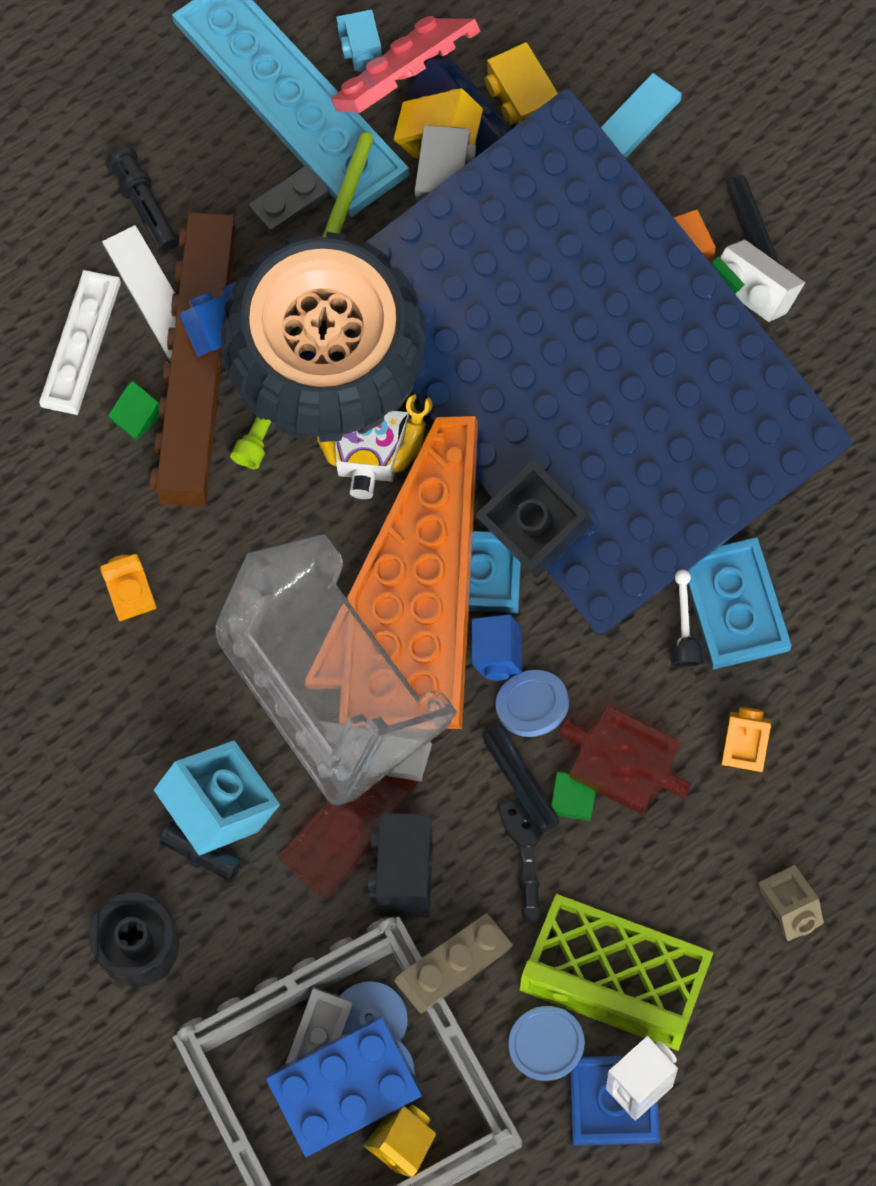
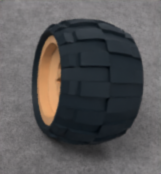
[220,232,426,442]

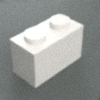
[720,240,805,322]
[606,1036,678,1121]

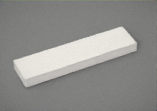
[102,225,176,362]
[39,270,121,415]

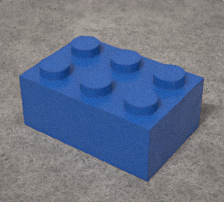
[266,1013,422,1157]

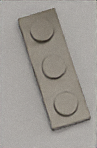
[394,913,513,1014]

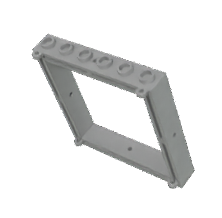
[173,916,522,1186]

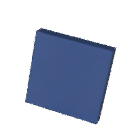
[570,1056,660,1145]

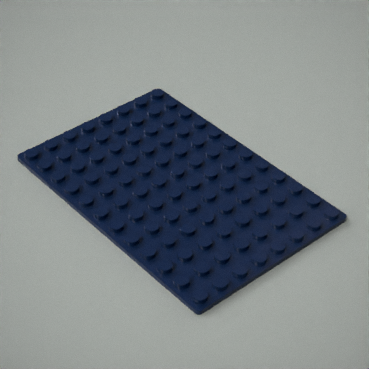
[366,89,852,635]

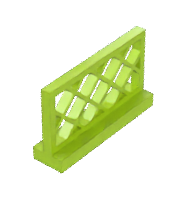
[519,894,714,1051]

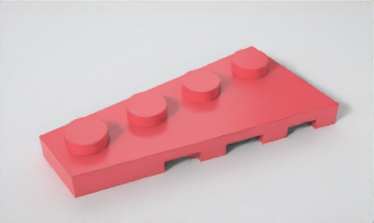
[331,16,481,113]

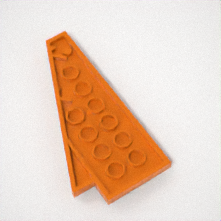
[306,416,478,729]

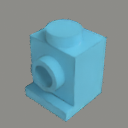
[336,9,382,72]

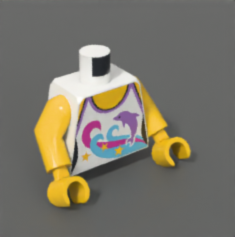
[317,394,433,499]

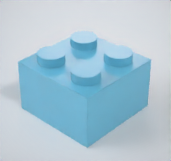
[154,740,280,856]

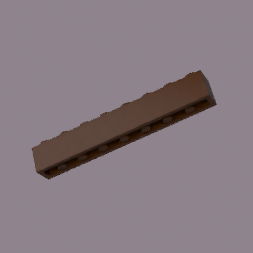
[151,213,236,507]

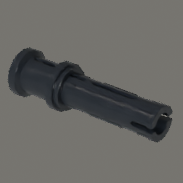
[105,147,179,254]

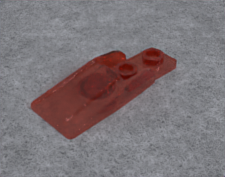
[279,771,425,899]

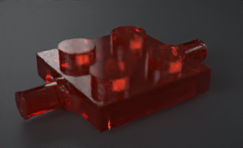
[560,706,692,815]

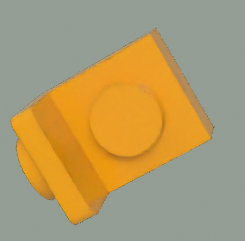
[100,554,157,622]
[722,707,771,772]

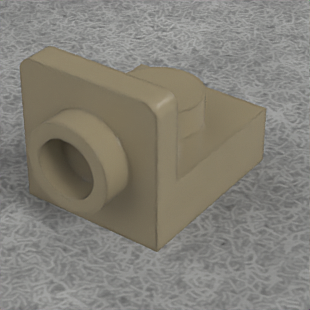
[758,865,824,941]

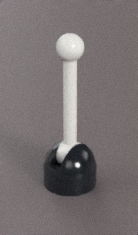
[670,569,703,667]

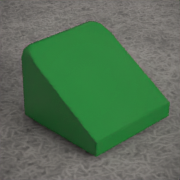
[108,381,159,441]

